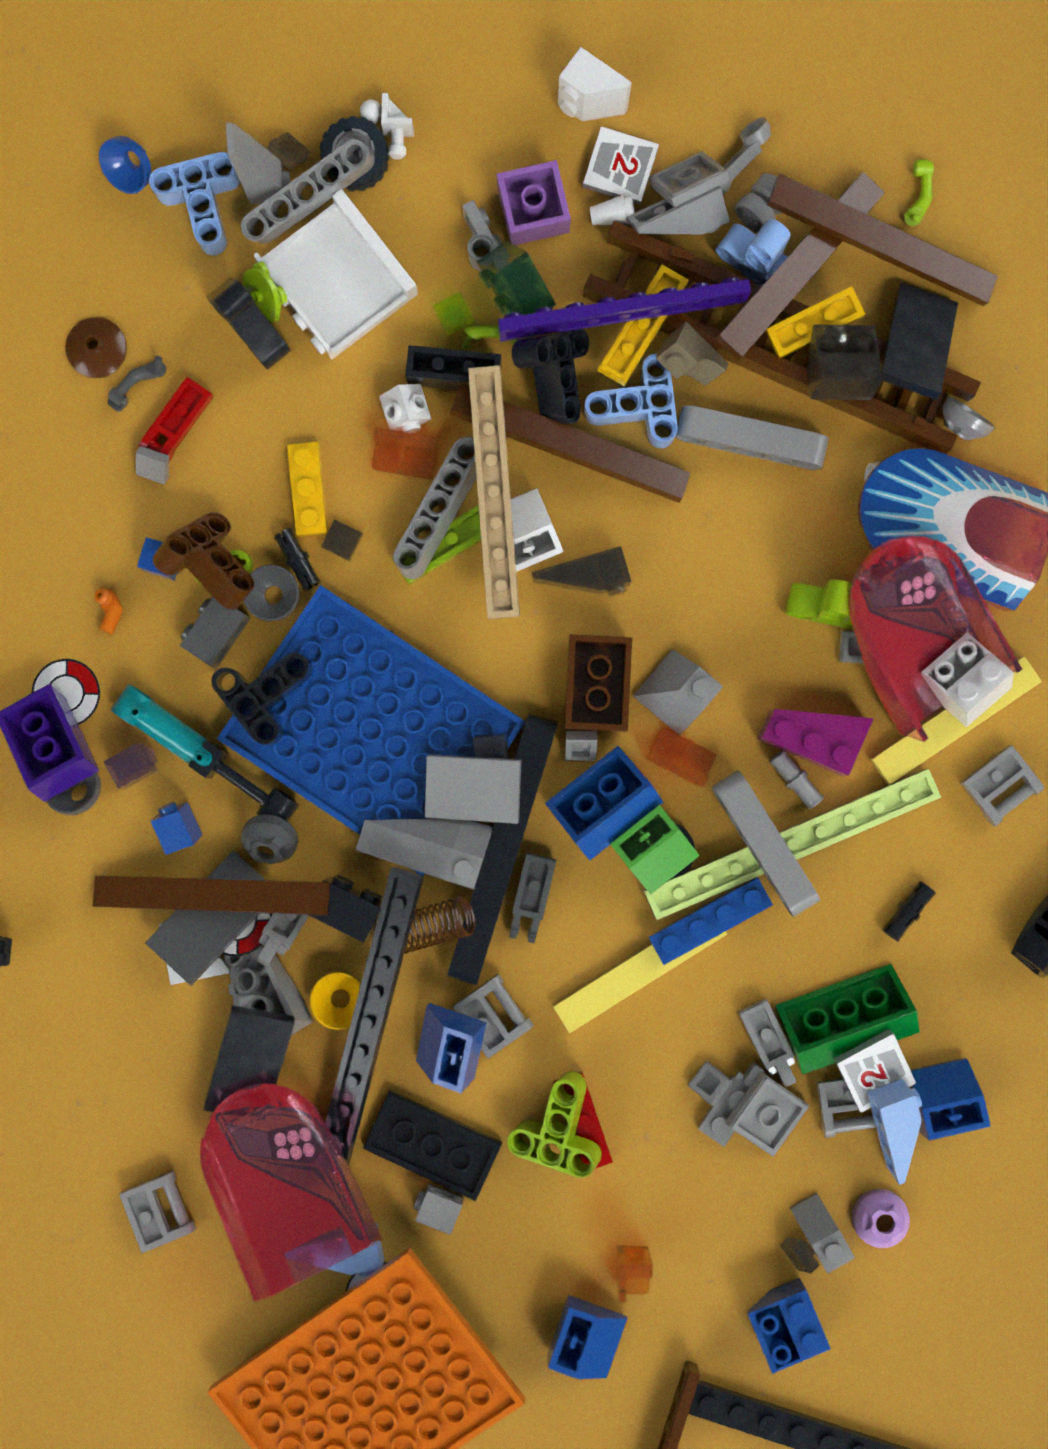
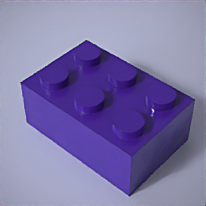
[0,683,100,802]

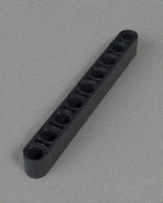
[447,713,558,986]

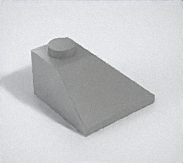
[633,649,723,736]

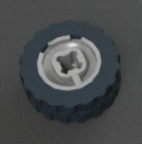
[320,116,389,192]

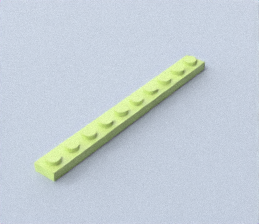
[644,769,941,920]

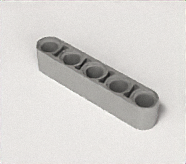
[241,139,375,244]
[675,405,829,470]
[393,437,477,579]
[711,770,820,917]

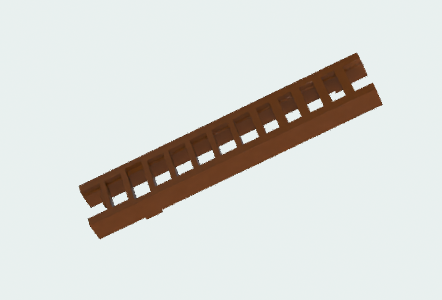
[583,221,981,454]

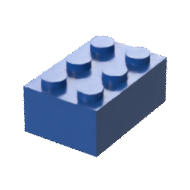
[545,746,664,861]

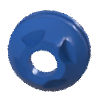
[99,136,151,194]

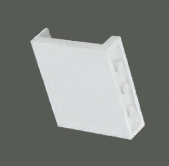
[254,188,418,360]

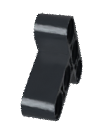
[206,278,291,370]
[511,329,589,424]
[211,653,313,745]

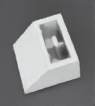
[511,488,564,571]
[921,632,1014,728]

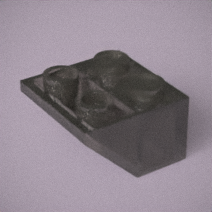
[807,324,883,400]

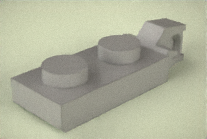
[257,880,309,967]
[738,998,797,1087]
[697,1061,765,1147]

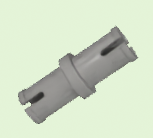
[769,750,824,809]

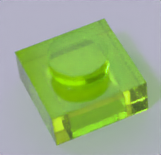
[433,292,474,336]

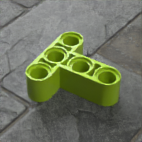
[785,580,879,630]
[507,1071,602,1178]

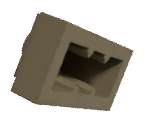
[656,322,729,386]

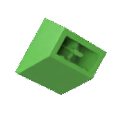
[610,805,700,894]

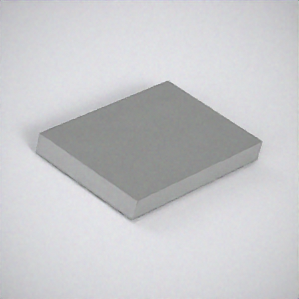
[425,754,521,824]

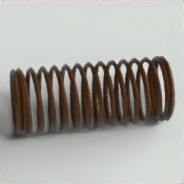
[375,896,475,954]

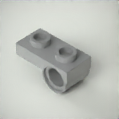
[462,200,505,271]

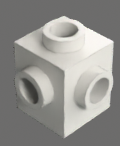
[379,384,431,434]

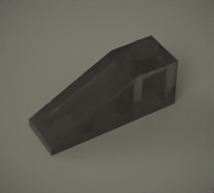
[532,546,632,597]

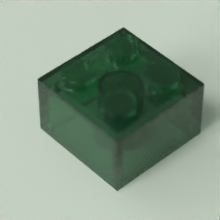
[476,241,556,315]

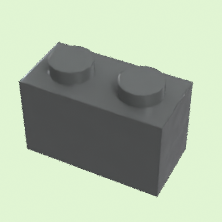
[180,597,251,669]

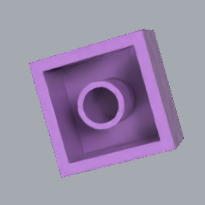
[496,160,571,246]

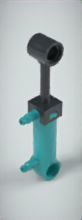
[110,684,299,822]

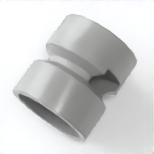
[734,173,782,233]

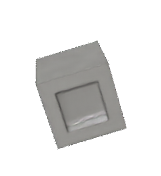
[413,1183,464,1235]

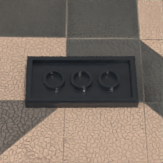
[878,282,958,400]
[203,1005,295,1120]
[363,1090,502,1201]

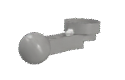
[719,117,771,194]

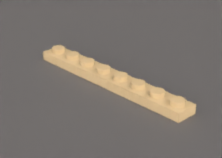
[468,365,520,620]

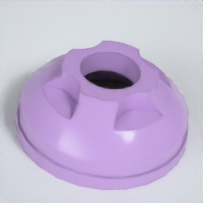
[852,1189,910,1248]

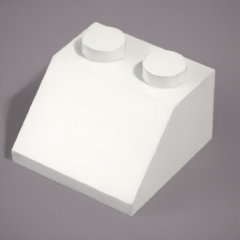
[558,47,632,121]

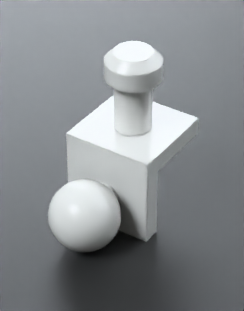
[360,93,414,160]

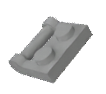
[960,745,1044,827]
[453,974,534,1058]
[816,1078,876,1138]
[119,1170,197,1253]

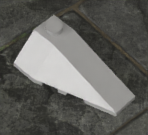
[226,123,291,204]
[356,819,493,889]
[224,944,313,1036]

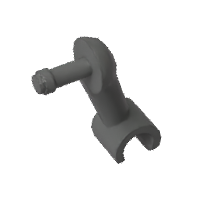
[108,356,166,412]

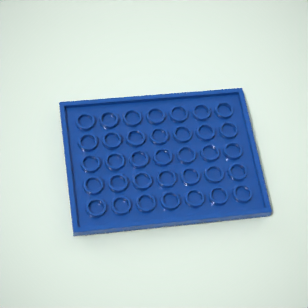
[217,585,526,876]

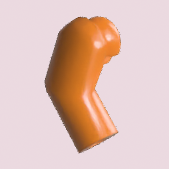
[94,588,123,635]

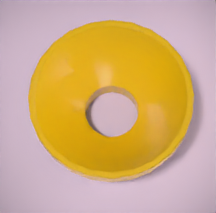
[310,972,361,1030]

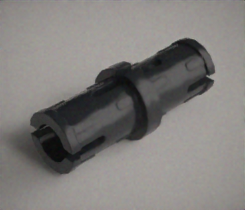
[274,528,321,591]
[882,881,936,942]

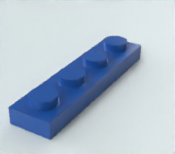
[648,877,773,965]

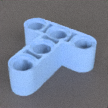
[149,152,240,256]
[715,219,790,286]
[584,354,678,449]

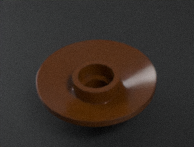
[65,317,127,378]

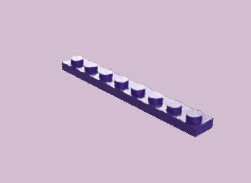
[498,278,751,342]

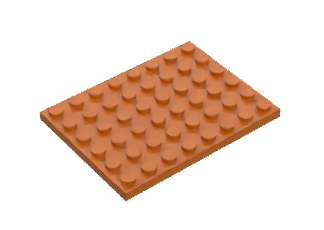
[207,1247,525,1449]

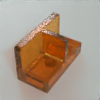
[372,427,438,480]
[645,728,716,788]
[616,1245,653,1303]

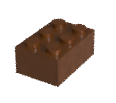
[564,634,632,733]

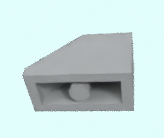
[789,1192,855,1274]

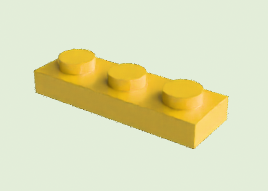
[765,286,865,359]
[287,442,328,537]

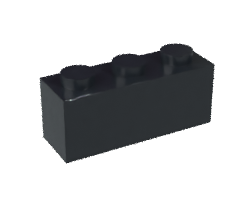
[405,345,502,390]

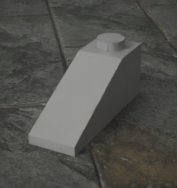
[627,186,730,235]

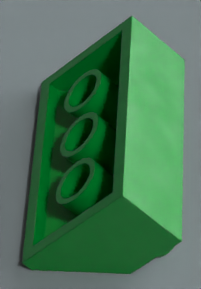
[775,964,920,1075]

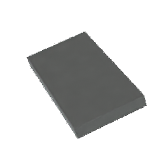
[145,851,266,986]

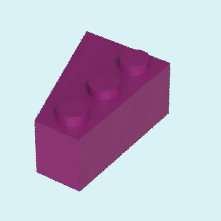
[757,709,874,776]

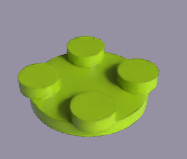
[243,261,287,323]

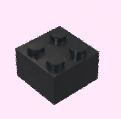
[309,874,382,943]

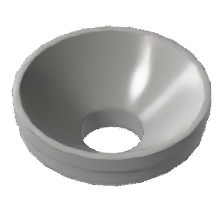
[943,396,995,441]

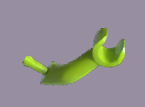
[904,159,934,226]
[462,325,520,351]

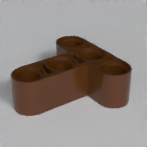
[152,512,255,610]

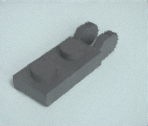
[509,852,556,943]

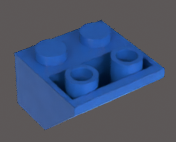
[416,1003,487,1093]
[909,1058,991,1141]
[747,1278,831,1374]
[547,1295,627,1379]

